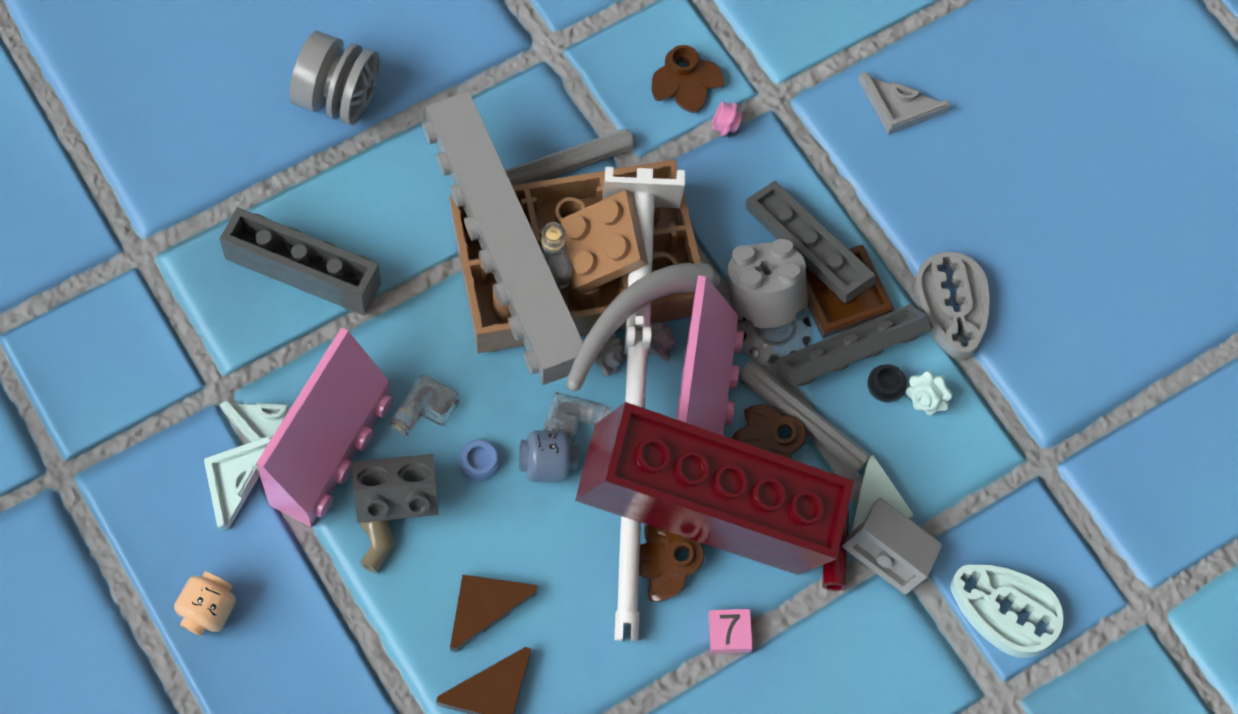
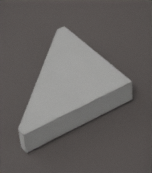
[858,72,950,135]

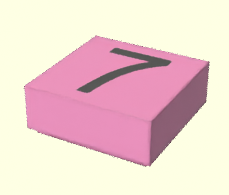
[708,609,752,654]

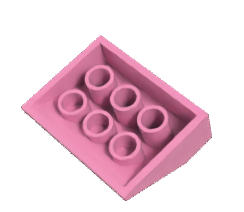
[676,275,744,435]
[256,327,393,527]

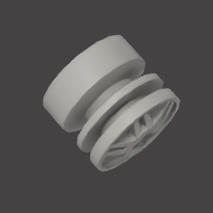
[289,30,380,126]

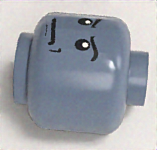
[519,430,578,483]

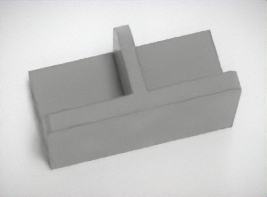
[842,498,942,595]

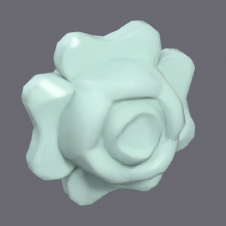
[906,371,953,416]

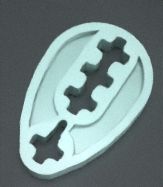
[950,565,1064,658]

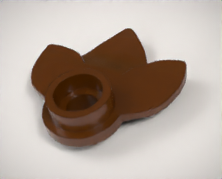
[651,45,724,113]
[732,404,806,458]
[639,525,704,602]

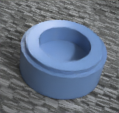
[459,439,499,482]

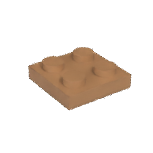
[560,189,649,293]

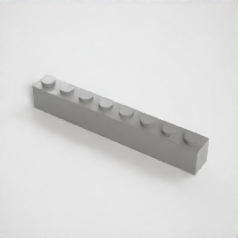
[422,91,583,386]

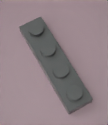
[746,181,876,304]
[774,304,931,387]

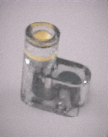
[541,222,572,288]
[388,375,459,436]
[544,391,613,445]

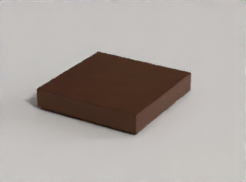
[806,244,894,338]

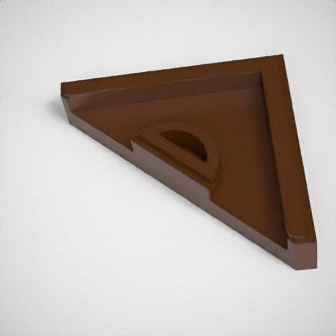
[450,575,537,652]
[436,647,531,714]

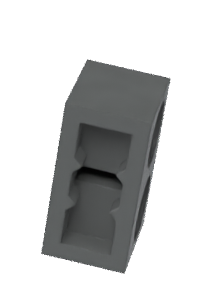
[352,454,439,523]

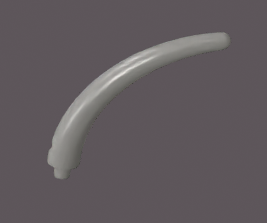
[567,263,720,392]

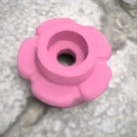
[711,101,742,137]

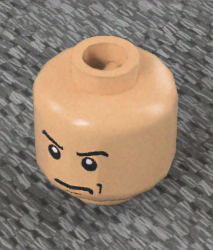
[174,571,237,637]

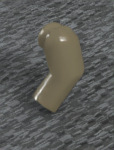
[360,520,395,574]

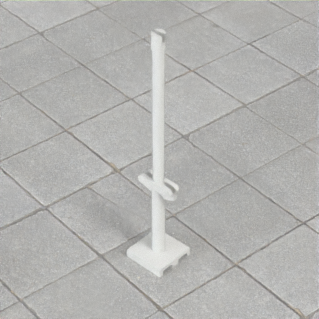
[603,167,685,642]

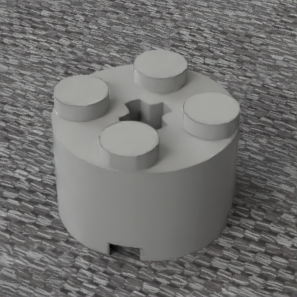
[728,239,808,328]

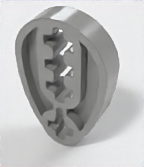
[913,252,990,360]

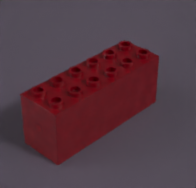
[575,402,854,575]

